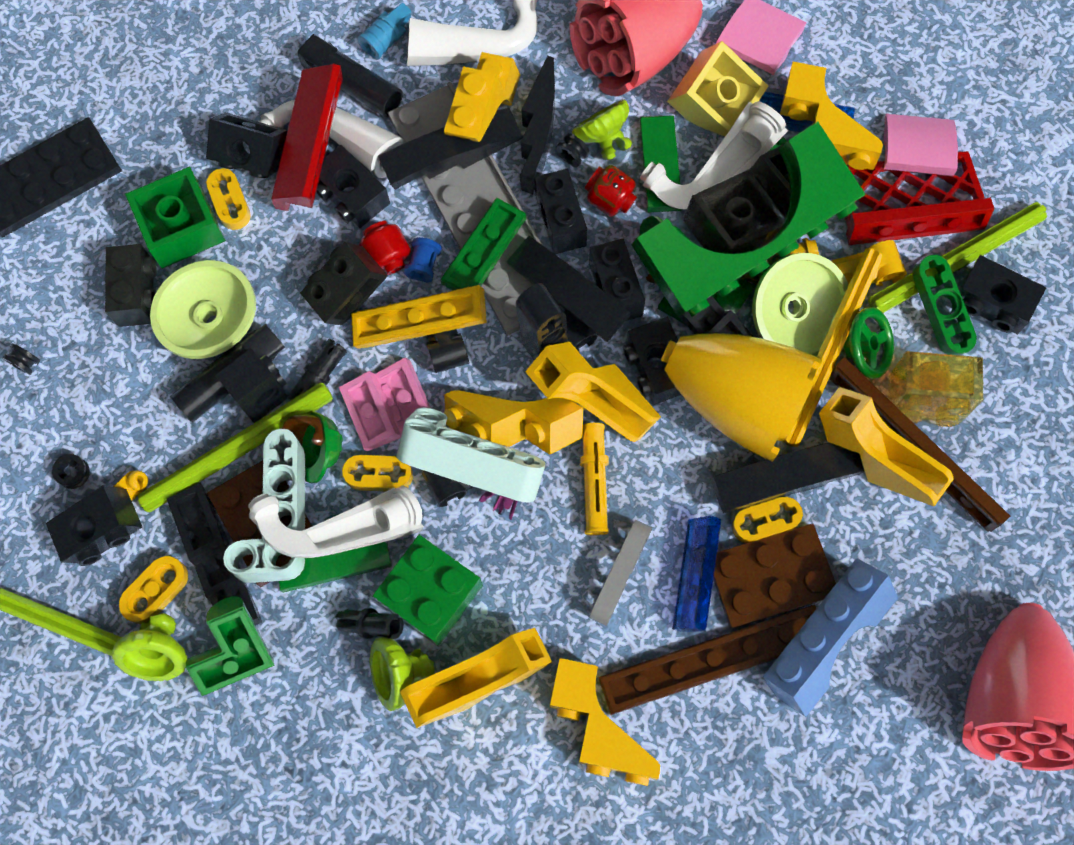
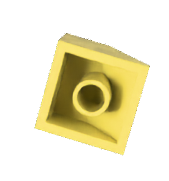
[667,41,769,136]

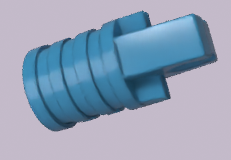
[357,2,412,60]

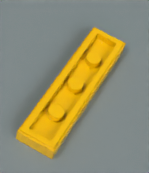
[351,285,487,349]

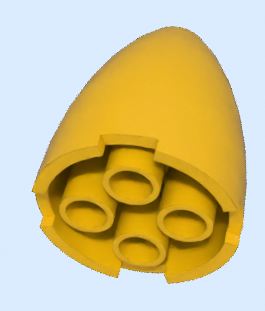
[661,333,822,462]

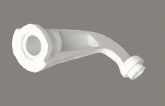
[407,0,537,66]
[258,100,406,178]
[639,101,789,210]
[248,485,424,558]

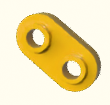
[119,556,188,624]

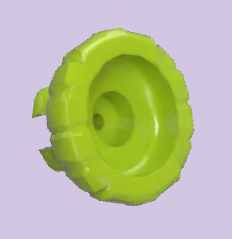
[572,99,632,160]
[111,613,187,681]
[369,637,435,711]

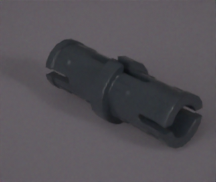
[287,339,347,400]

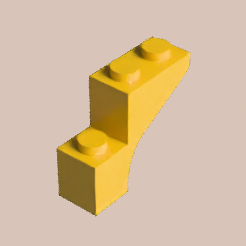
[444,52,521,142]
[780,61,883,170]
[525,342,661,442]
[819,387,954,507]
[444,390,583,455]
[400,628,552,728]
[550,658,660,786]

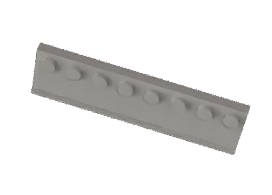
[388,82,564,336]

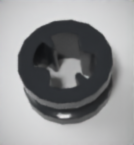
[556,133,589,168]
[2,343,41,375]
[52,454,90,489]

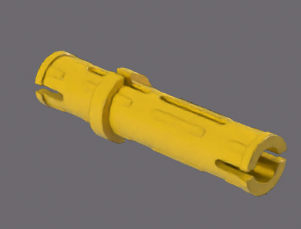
[580,423,609,535]

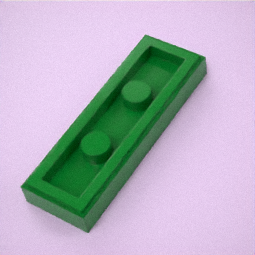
[640,115,682,213]
[440,197,526,291]
[279,541,392,593]

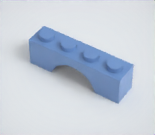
[763,558,898,717]

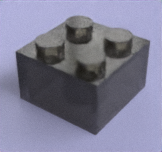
[683,170,786,254]

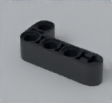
[515,283,598,360]

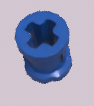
[403,237,442,283]

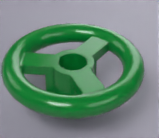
[844,307,894,379]

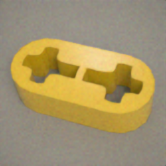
[206,168,251,230]
[342,455,413,492]
[732,497,803,543]

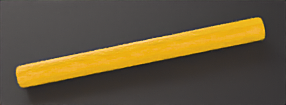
[781,248,883,447]

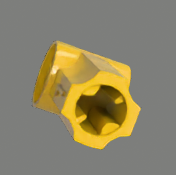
[831,240,907,286]

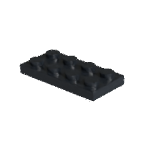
[0,117,122,238]

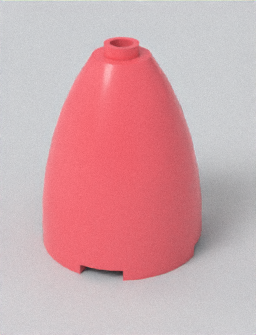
[569,0,703,96]
[962,603,1074,771]

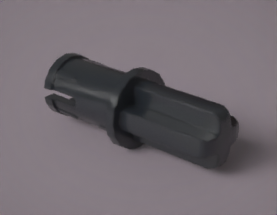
[335,608,404,639]

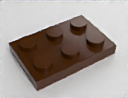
[207,460,312,588]
[706,523,836,629]

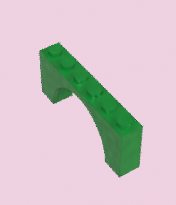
[631,121,866,317]

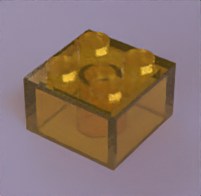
[888,351,984,427]

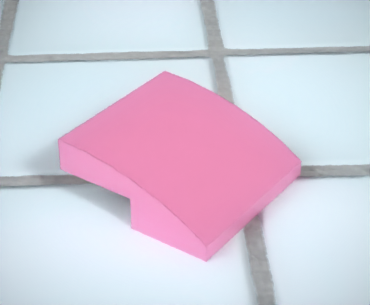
[716,0,807,75]
[883,114,958,176]
[339,358,431,451]

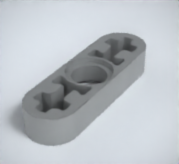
[589,520,652,626]

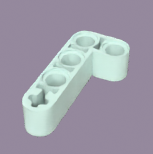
[396,407,545,502]
[223,429,305,583]

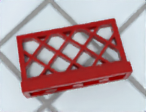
[845,151,995,245]

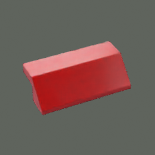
[271,64,343,211]

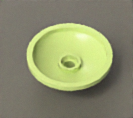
[752,253,849,357]
[150,260,256,359]

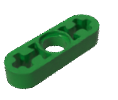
[912,255,977,356]

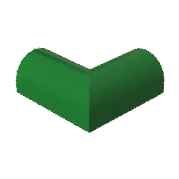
[186,596,275,696]

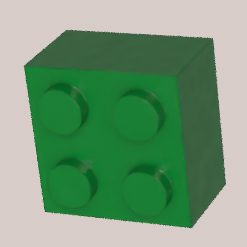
[125,166,226,269]
[373,534,483,647]

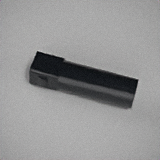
[298,34,403,118]
[170,324,285,423]

